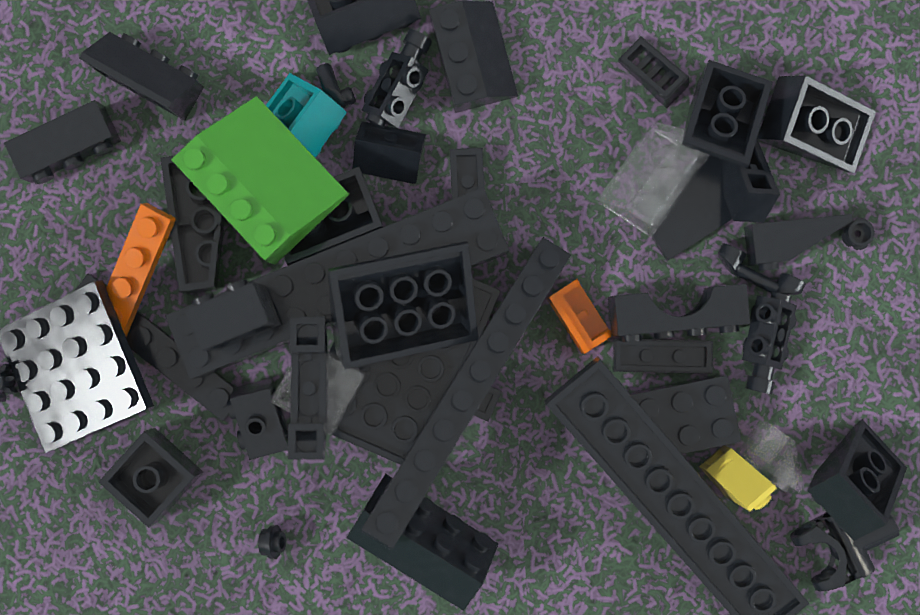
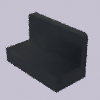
[352,121,426,184]

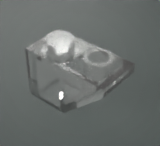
[737,420,804,493]

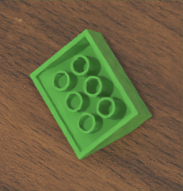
[171,96,349,265]

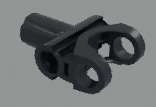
[790,512,900,591]

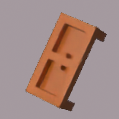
[546,279,612,354]

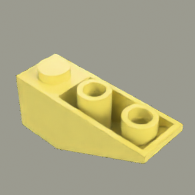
[699,445,777,511]

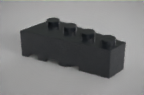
[160,156,225,294]

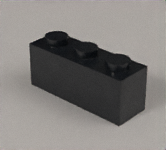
[4,100,121,185]

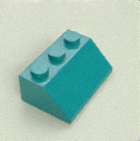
[266,73,347,157]

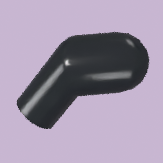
[316,63,356,108]

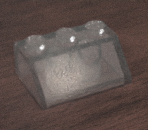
[597,121,709,238]

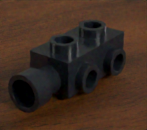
[362,29,432,128]
[742,292,797,395]

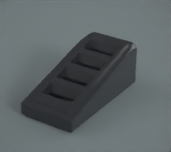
[618,36,689,108]

